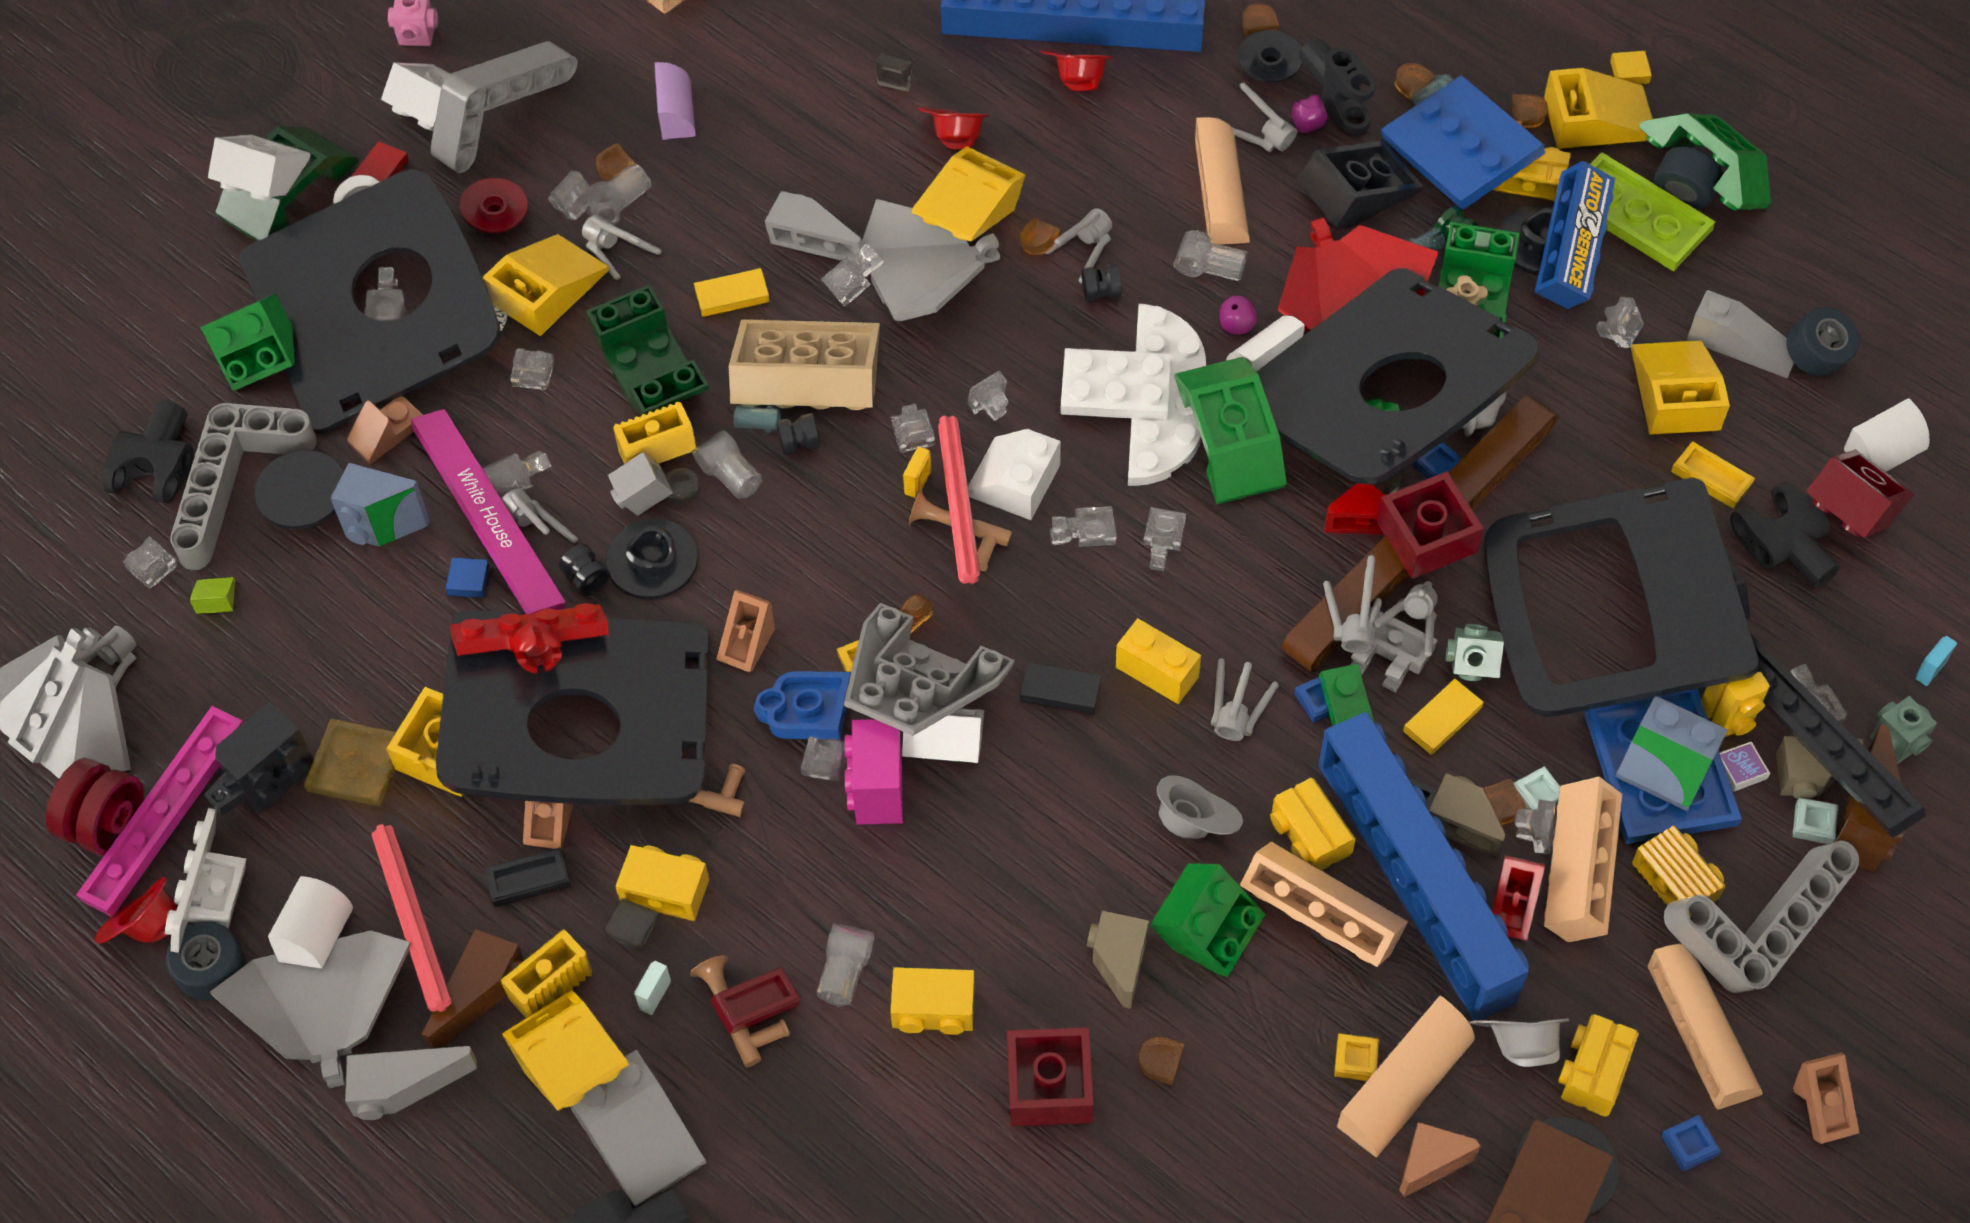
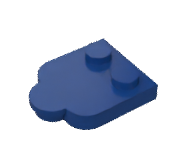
[754,671,851,740]

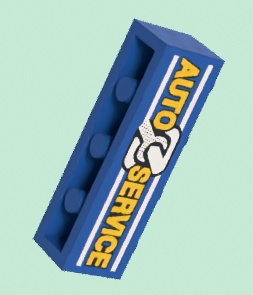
[1535,161,1615,309]

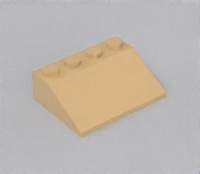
[729,320,880,410]

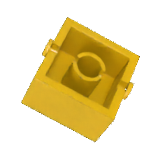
[386,687,464,797]

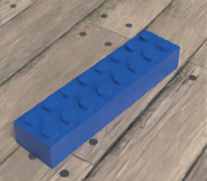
[941,0,1206,52]
[1318,712,1529,1021]

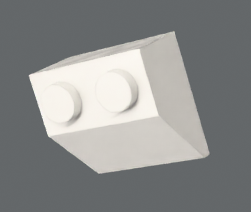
[381,62,450,131]
[208,135,310,201]
[968,429,1061,520]

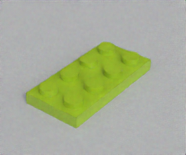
[1590,152,1715,272]

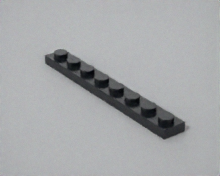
[1751,634,1927,838]

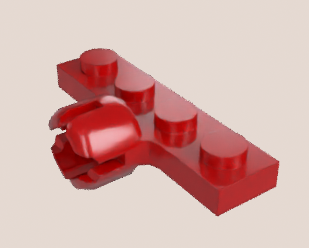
[450,603,609,673]

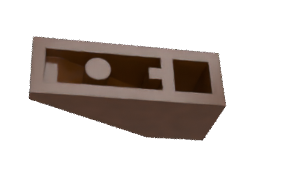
[421,929,525,1049]

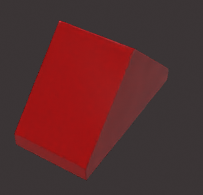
[1325,483,1385,535]
[1491,856,1545,941]

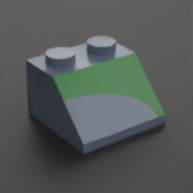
[331,463,430,547]
[1615,696,1728,811]

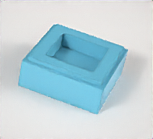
[1916,636,1957,686]

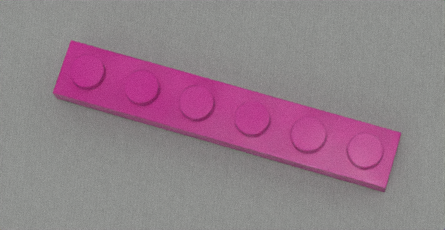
[76,706,244,917]

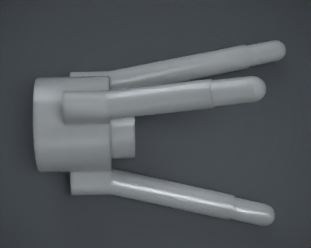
[1232,83,1297,152]
[1044,208,1112,284]
[582,214,661,280]
[502,489,578,543]
[1323,555,1382,653]
[1373,581,1438,657]
[82,626,137,688]
[1211,658,1279,741]

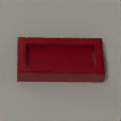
[710,966,801,1035]

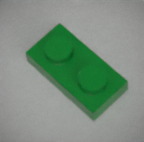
[1319,664,1374,726]

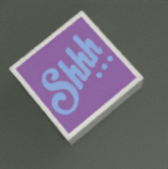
[1720,742,1770,792]

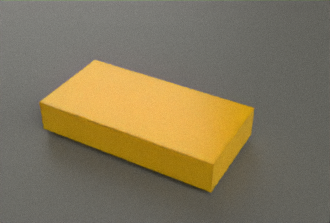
[694,268,770,317]
[1671,441,1755,509]
[1403,679,1484,755]

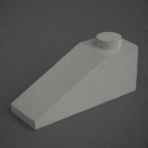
[765,191,866,265]
[1687,290,1794,378]
[345,1046,477,1120]

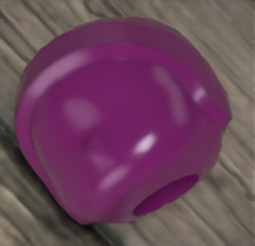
[1291,95,1328,133]
[1219,295,1258,335]

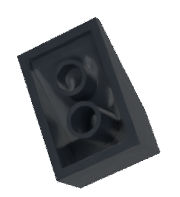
[1297,140,1423,227]

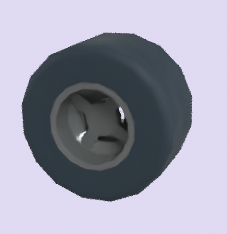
[1654,146,1723,209]
[1787,306,1859,377]
[166,922,246,1000]

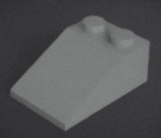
[570,1050,706,1209]

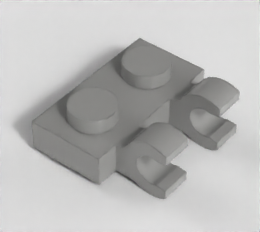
[1350,607,1438,693]

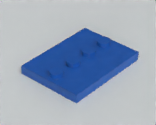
[1381,75,1545,210]
[1583,689,1742,844]

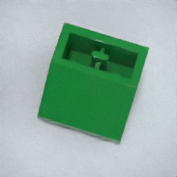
[200,293,295,391]
[1150,863,1265,977]

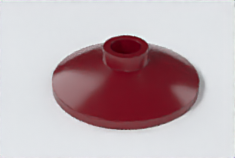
[459,178,528,233]

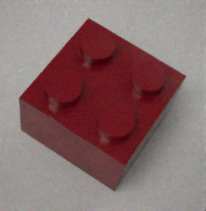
[1806,449,1914,538]
[1376,472,1484,579]
[1007,1027,1094,1126]

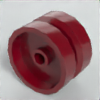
[46,757,144,856]

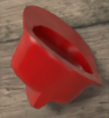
[1040,50,1113,91]
[917,107,990,149]
[94,877,178,944]

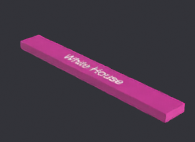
[411,409,565,614]

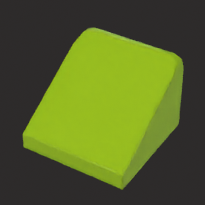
[190,577,235,614]

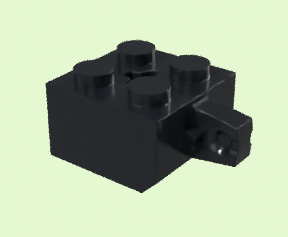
[204,702,316,816]

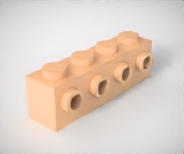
[1544,777,1622,942]
[1240,842,1408,967]

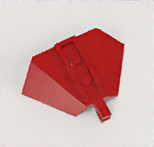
[1278,217,1438,333]

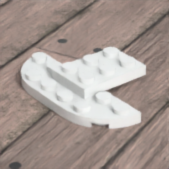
[1061,304,1206,486]

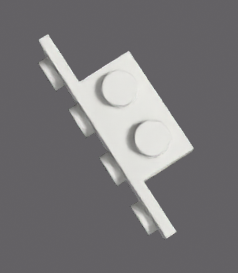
[165,808,246,953]

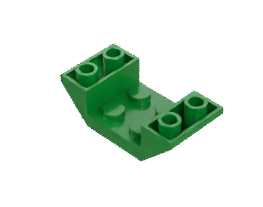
[1639,113,1771,211]
[1439,222,1520,339]
[1174,357,1287,504]

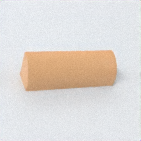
[1195,117,1250,245]
[1647,944,1763,1110]
[1337,995,1475,1158]

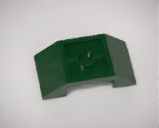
[215,126,359,241]
[586,284,709,416]

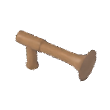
[909,489,1012,571]
[689,764,745,818]
[690,955,790,1067]

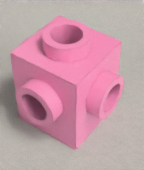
[388,0,438,46]

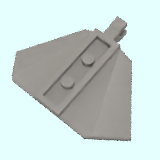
[862,199,1000,321]
[0,628,131,778]
[210,930,411,1089]

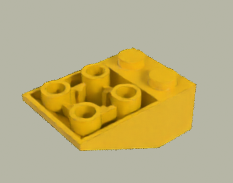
[1544,68,1652,149]
[911,147,1026,242]
[482,234,610,336]
[1631,340,1730,435]
[502,990,629,1111]

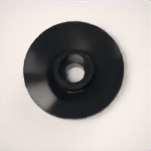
[1238,30,1303,83]

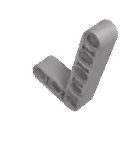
[431,41,578,173]
[170,403,317,570]
[1664,841,1859,993]

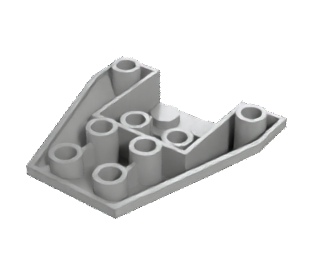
[844,603,1015,736]

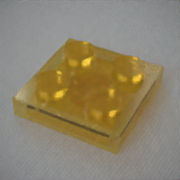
[304,719,396,807]

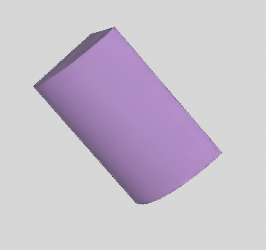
[654,62,696,139]

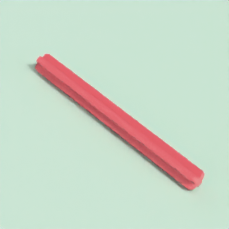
[938,415,980,584]
[372,824,452,1012]

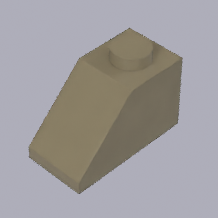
[1776,736,1864,799]
[1429,773,1506,858]
[1087,911,1149,1009]

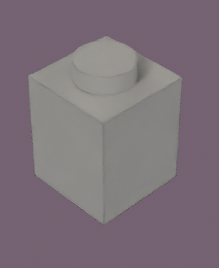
[608,452,673,516]

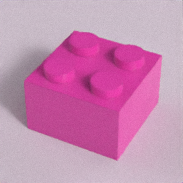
[845,719,903,825]

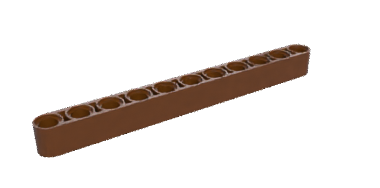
[1281,394,1559,672]

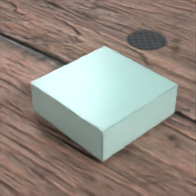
[1511,766,1560,819]
[1792,797,1838,844]
[634,961,671,1015]

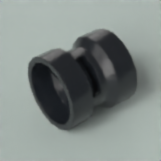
[1081,264,1122,303]
[776,413,819,455]
[559,544,610,596]

